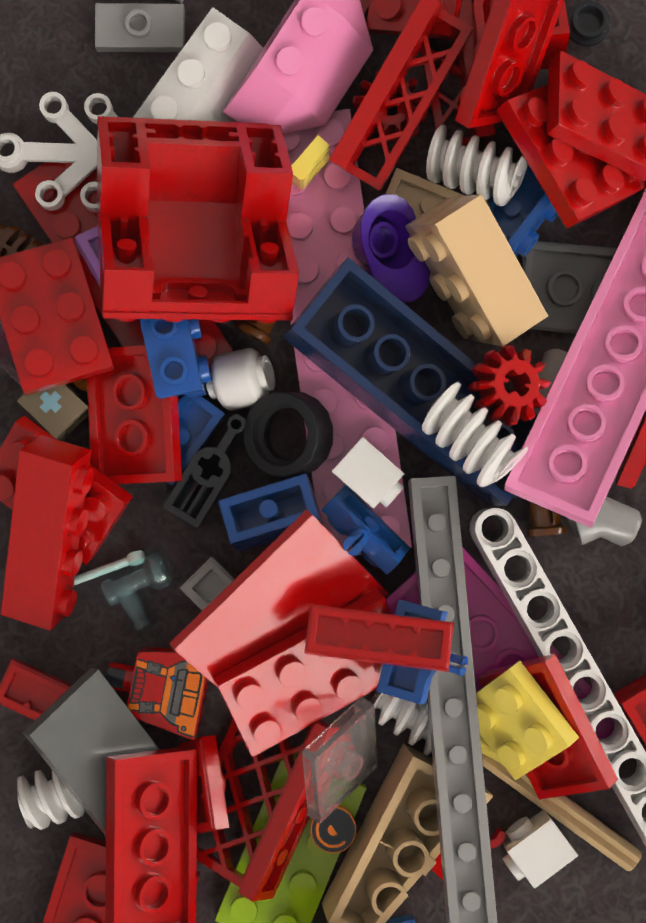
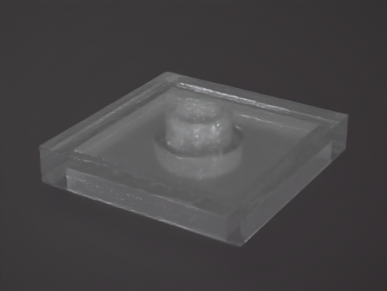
[302,697,378,824]

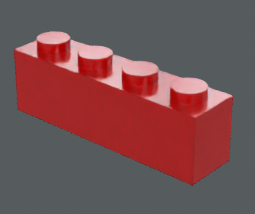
[1,435,94,631]

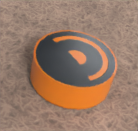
[310,804,356,853]

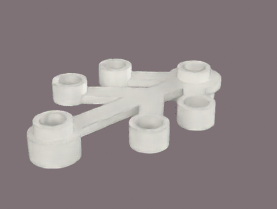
[0,92,118,212]

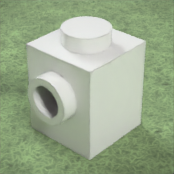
[332,437,404,509]
[502,810,578,889]

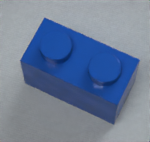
[219,473,324,552]

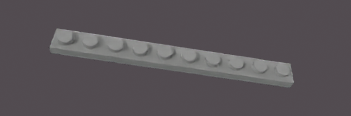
[408,476,497,923]

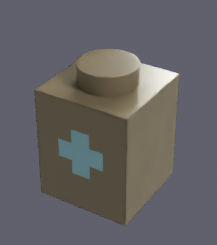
[17,384,89,441]

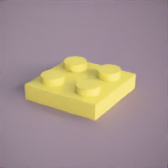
[476,661,579,781]

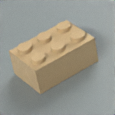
[405,194,548,346]

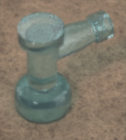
[101,552,171,630]

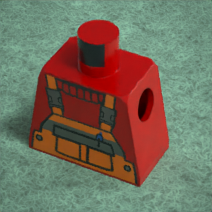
[106,647,209,740]

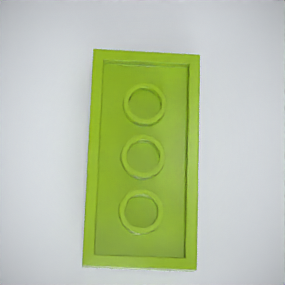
[215,756,367,923]

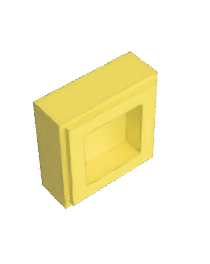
[291,135,330,190]

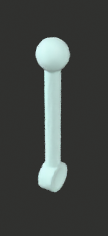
[73,550,146,588]

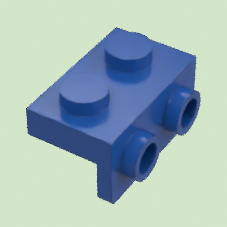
[487,165,558,257]
[140,319,212,399]

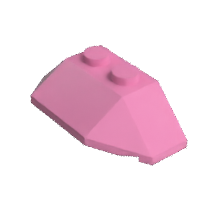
[222,0,373,134]

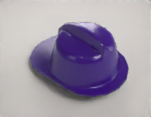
[352,194,430,303]

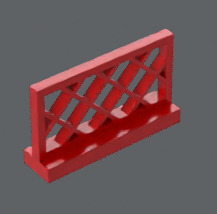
[197,720,348,902]

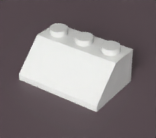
[133,7,263,122]

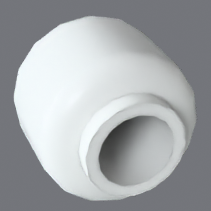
[206,348,275,411]

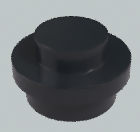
[567,1,610,47]

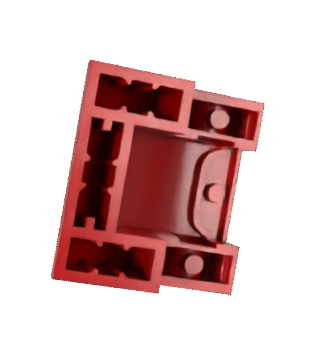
[97,116,299,323]

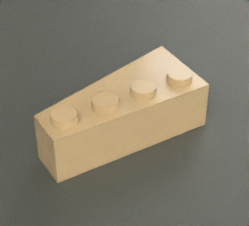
[321,743,493,923]

